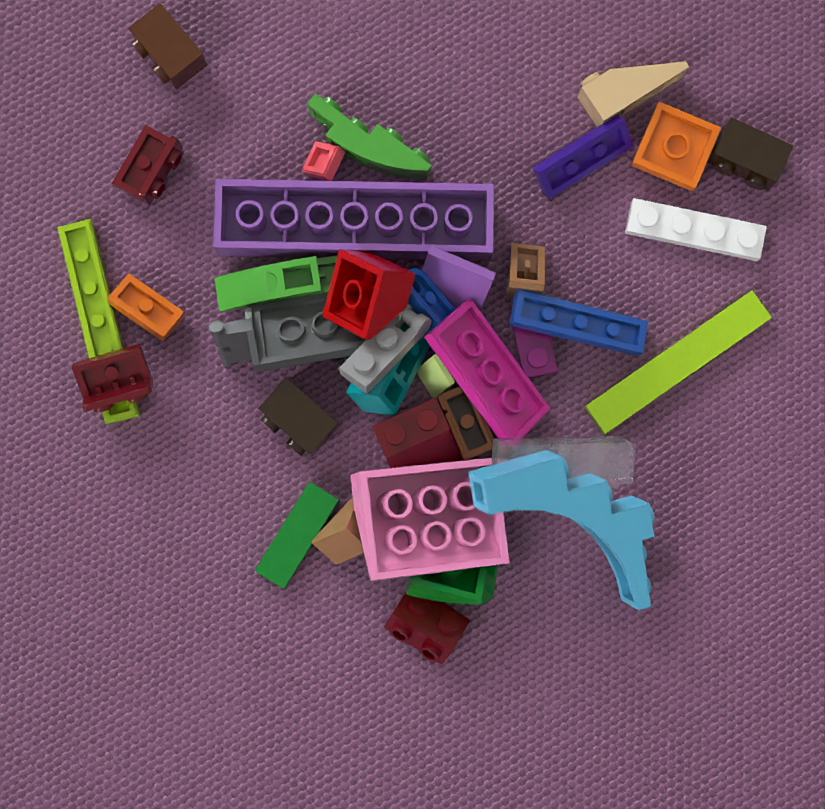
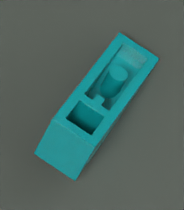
[346,323,430,416]

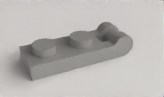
[339,303,431,394]

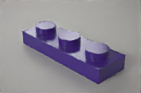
[533,115,634,199]

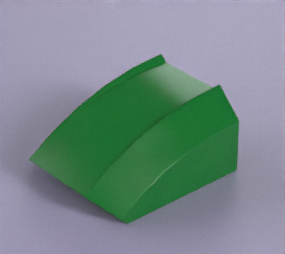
[406,565,499,605]

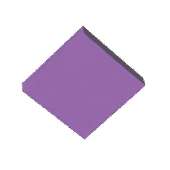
[422,246,496,311]

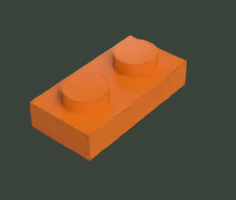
[107,273,184,342]

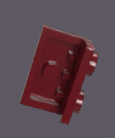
[112,125,183,205]
[72,344,154,412]
[384,592,470,664]

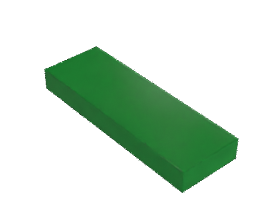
[255,482,339,589]

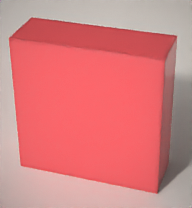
[302,141,346,181]

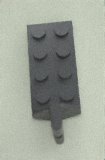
[209,293,365,373]

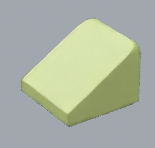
[417,354,456,398]

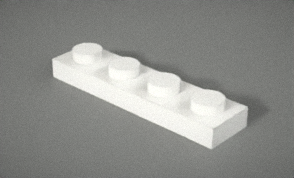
[625,198,767,261]

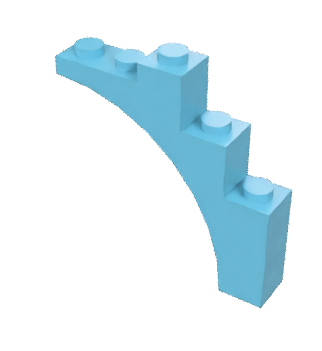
[468,450,655,610]

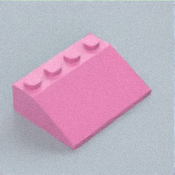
[350,457,510,581]

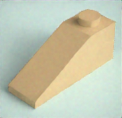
[577,61,689,127]

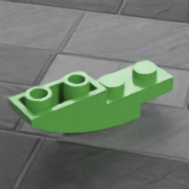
[307,93,432,179]
[214,255,338,313]

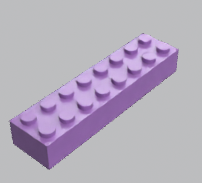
[214,179,494,261]

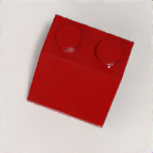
[322,249,415,340]

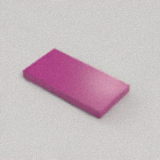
[424,298,551,450]

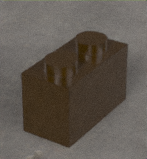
[707,117,794,190]
[258,377,339,456]

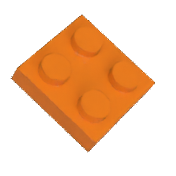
[631,101,721,192]

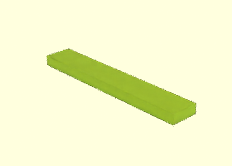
[57,219,141,425]
[584,290,772,435]

